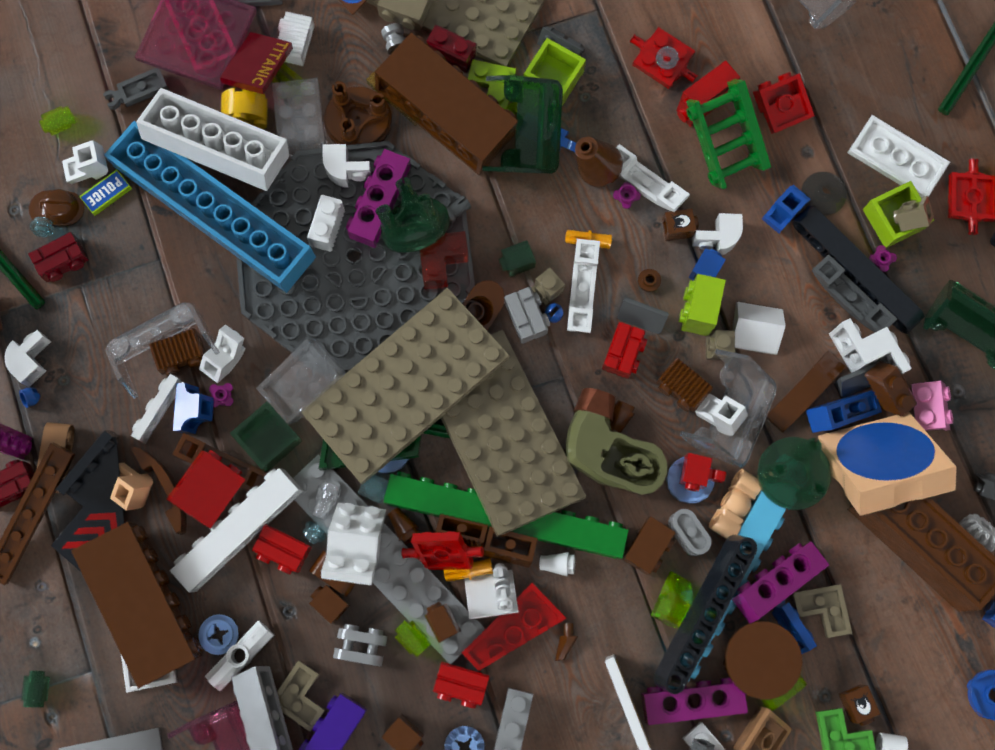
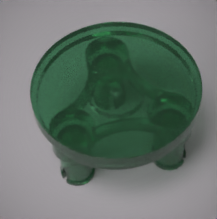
[376,177,450,252]
[757,437,831,510]

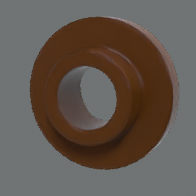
[638,269,661,292]

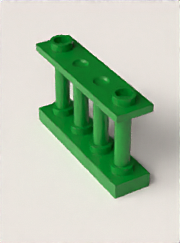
[686,79,771,189]

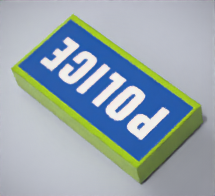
[79,169,132,216]

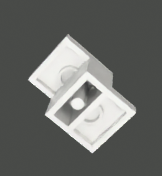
[829,318,912,374]
[321,503,386,585]

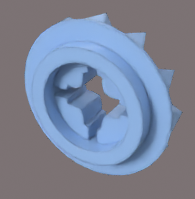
[199,614,239,655]
[444,726,484,750]

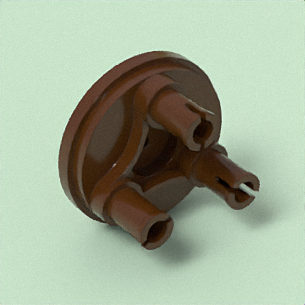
[324,81,392,145]
[723,621,802,699]

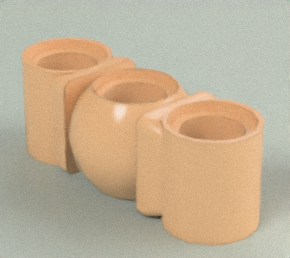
[709,469,763,539]

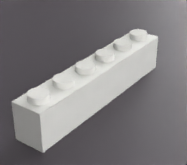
[170,468,304,593]

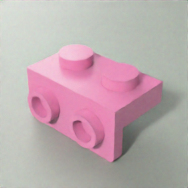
[912,380,953,431]

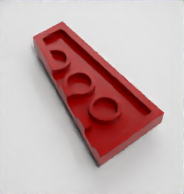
[462,583,567,671]

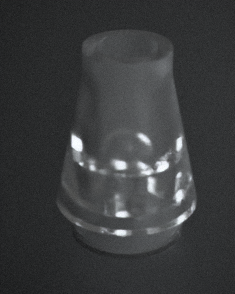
[312,481,341,519]

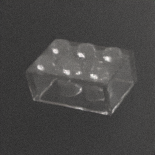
[272,78,327,157]
[256,339,346,424]

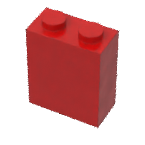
[676,60,740,127]
[166,450,245,529]

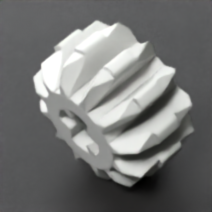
[960,514,995,552]

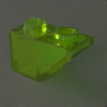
[650,571,694,629]

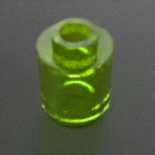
[39,106,76,136]
[394,620,431,658]

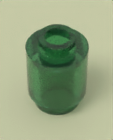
[21,670,50,708]

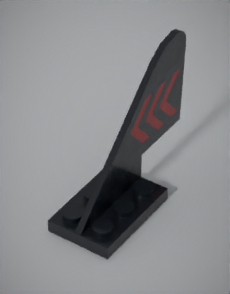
[51,430,125,573]

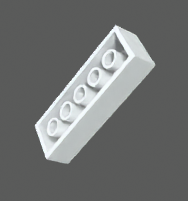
[136,88,289,191]

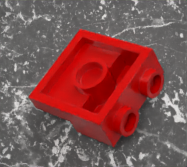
[753,72,815,134]

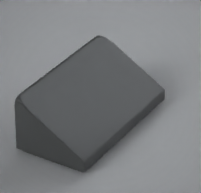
[617,297,669,334]
[834,361,880,398]

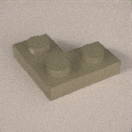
[791,584,852,638]
[277,660,326,732]

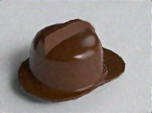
[29,189,84,226]
[462,280,505,330]

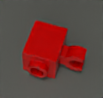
[679,453,726,492]

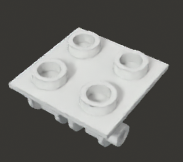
[464,563,519,619]

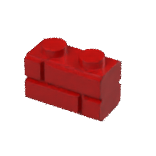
[602,322,648,379]
[252,524,312,575]
[433,662,489,709]

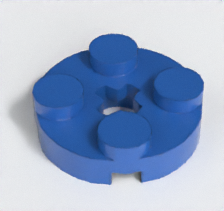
[967,669,995,721]

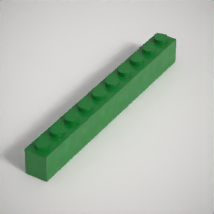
[383,472,628,560]

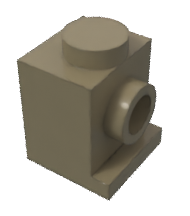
[893,196,934,232]
[531,267,565,306]
[706,330,735,360]

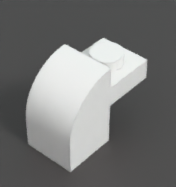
[62,140,108,184]
[323,144,371,188]
[692,213,743,255]
[199,325,246,383]
[5,330,51,387]
[695,394,748,436]

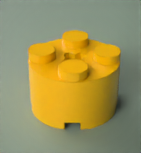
[221,88,268,129]

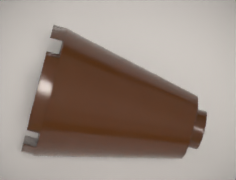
[575,137,623,187]

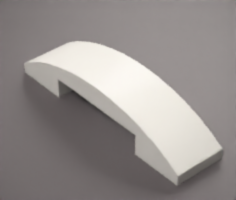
[616,144,690,212]
[567,239,600,333]

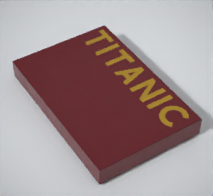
[220,32,293,94]

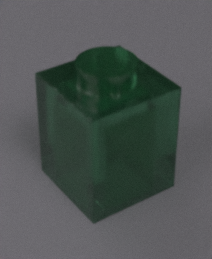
[498,240,536,277]

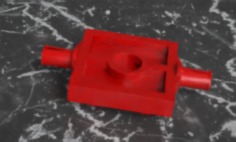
[630,27,698,89]
[948,158,995,235]
[401,531,484,570]

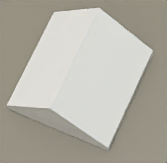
[732,302,786,355]

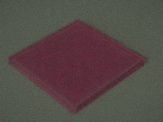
[135,0,257,90]

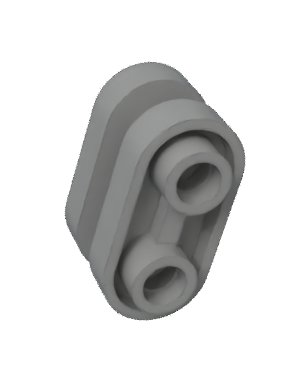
[668,509,711,556]
[333,624,388,667]

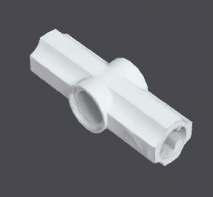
[205,620,274,692]

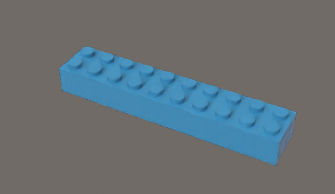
[104,121,316,293]

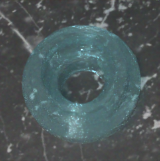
[656,46,679,69]
[29,217,54,237]
[302,521,325,544]

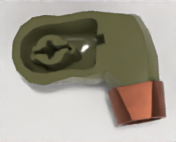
[565,388,667,495]

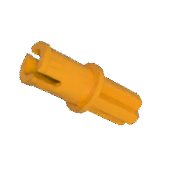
[565,230,612,249]
[444,558,493,582]

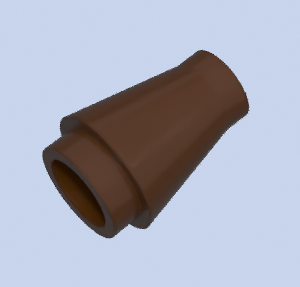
[610,400,635,433]
[388,507,420,545]

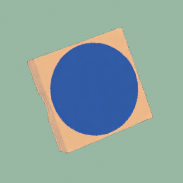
[818,412,956,516]

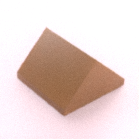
[733,706,792,750]

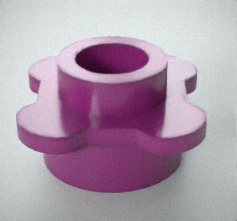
[613,182,641,209]
[869,245,897,272]
[209,383,234,408]

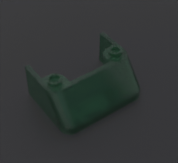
[482,75,563,174]
[923,280,995,369]

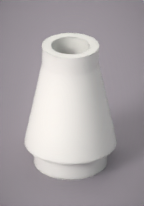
[539,552,575,577]

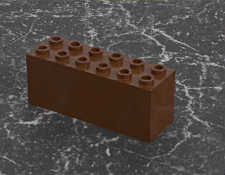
[375,32,518,175]
[847,497,995,611]
[71,522,203,689]

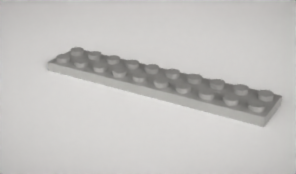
[293,455,485,664]

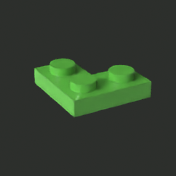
[815,708,876,750]

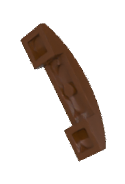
[765,350,846,433]
[172,433,268,491]
[132,446,187,535]

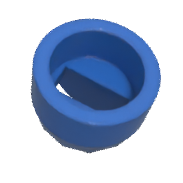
[545,303,563,323]
[19,387,40,408]

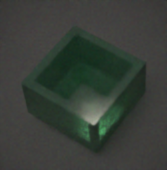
[230,401,302,473]

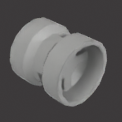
[381,23,405,55]

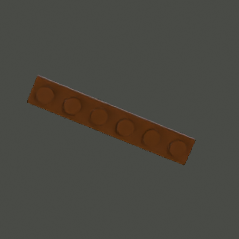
[0,443,75,585]

